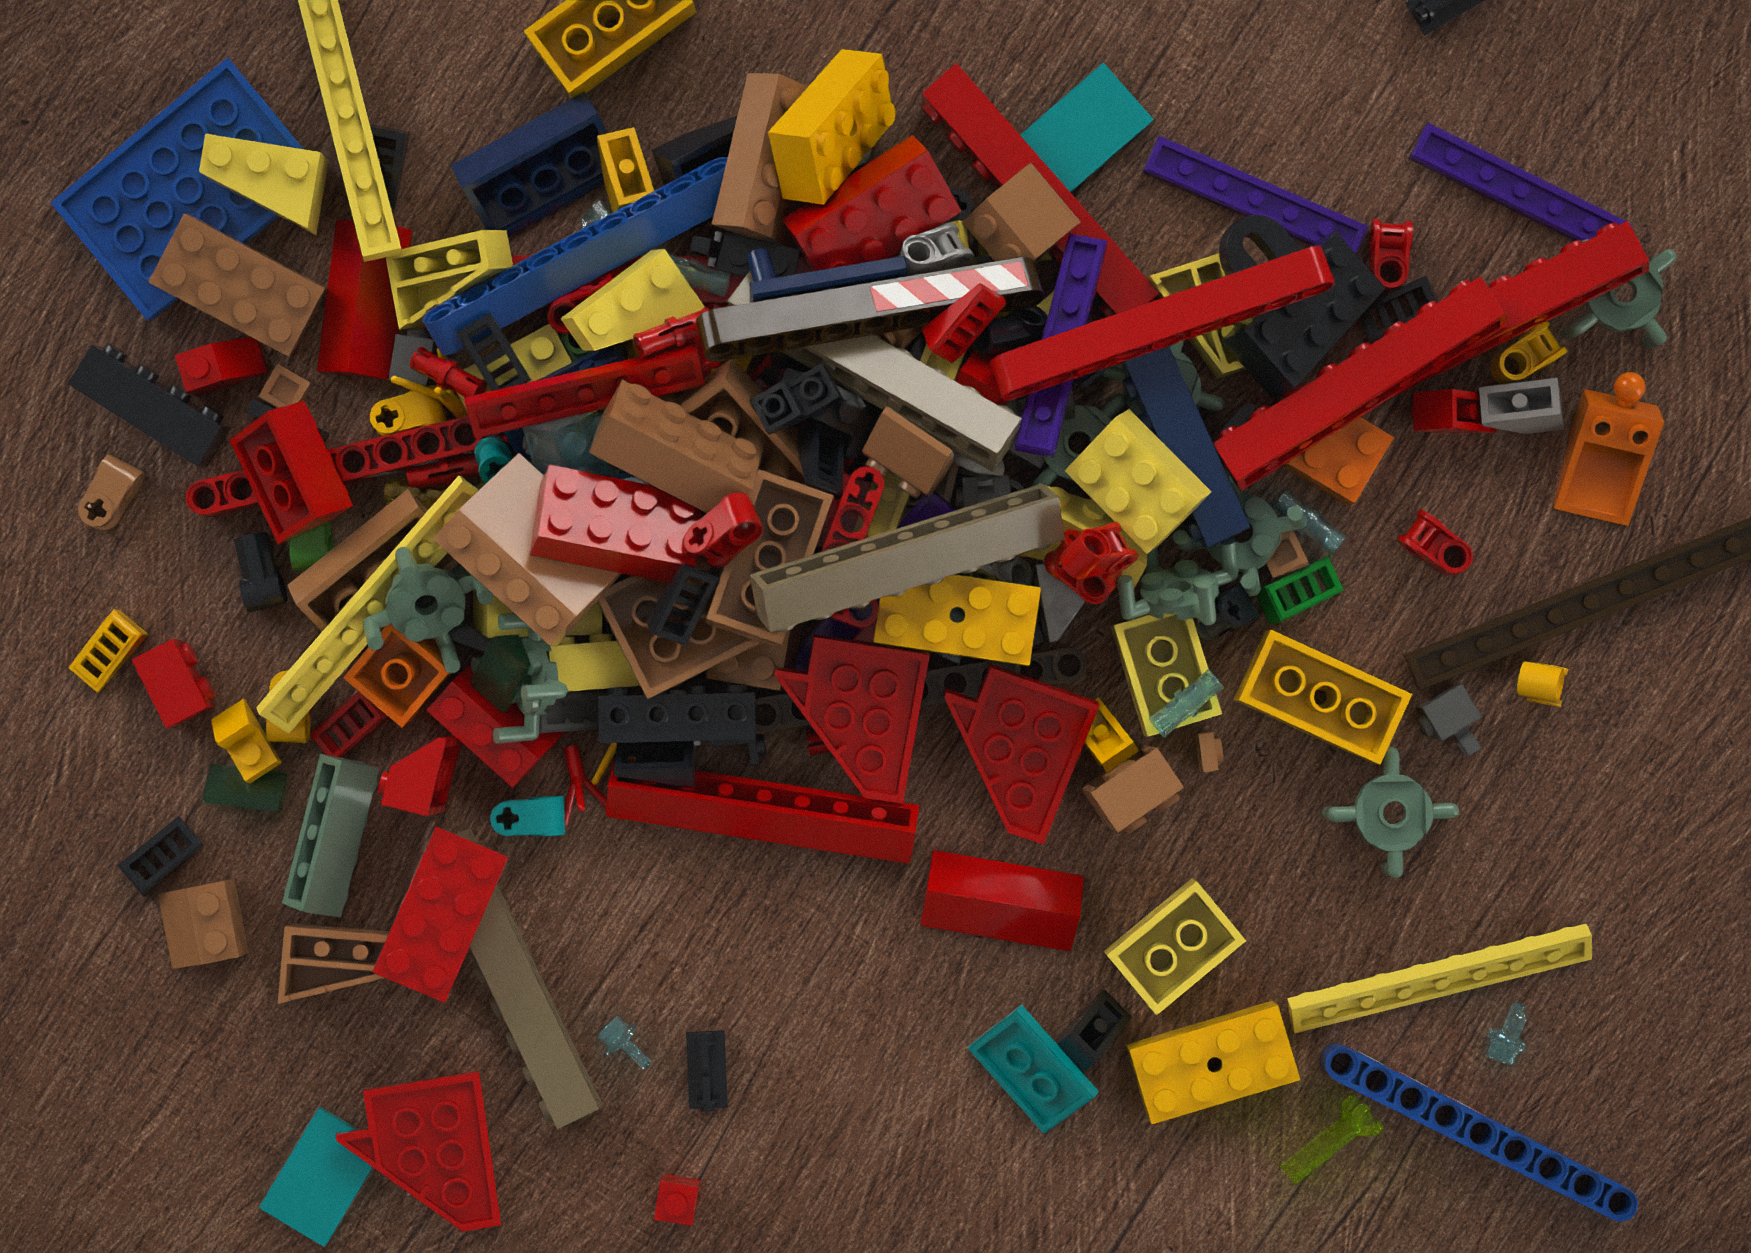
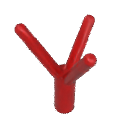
[563,745,618,827]

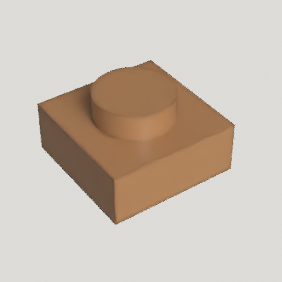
[258,364,313,408]
[1266,531,1309,581]
[1194,732,1224,772]

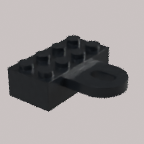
[1219,215,1385,398]

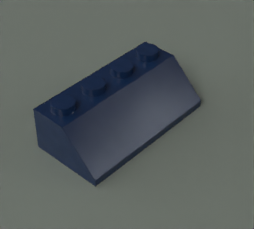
[451,91,608,237]

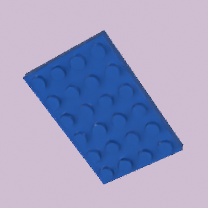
[50,57,327,322]

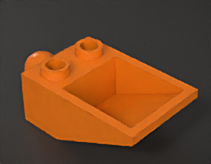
[1553,372,1664,526]

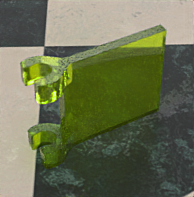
[1280,1095,1384,1185]

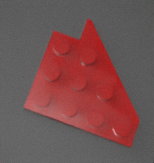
[774,634,930,804]
[943,664,1099,845]
[335,1071,501,1232]

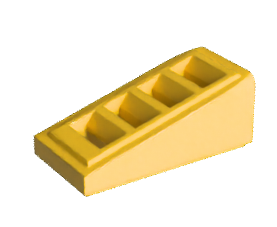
[68,609,149,693]

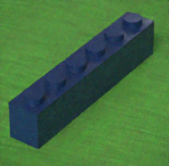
[1115,346,1250,547]

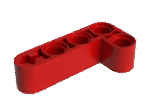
[821,466,884,628]

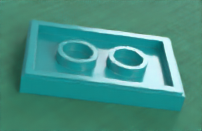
[1020,62,1154,193]
[967,1004,1099,1134]
[259,1107,373,1247]

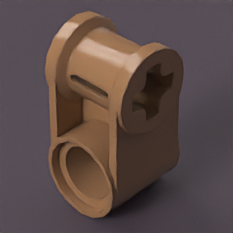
[78,454,145,531]

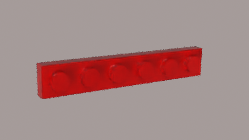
[464,344,705,438]

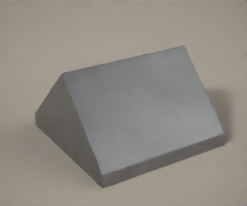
[1032,564,1085,643]

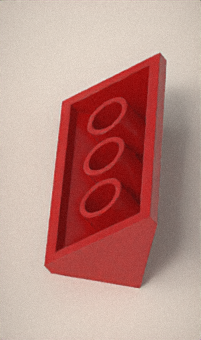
[317,220,413,381]
[920,850,1084,951]

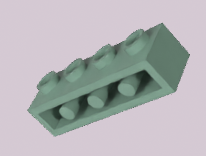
[282,754,379,918]

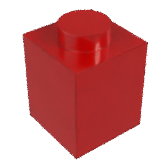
[654,1174,701,1226]

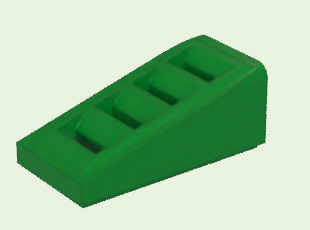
[1256,556,1344,624]

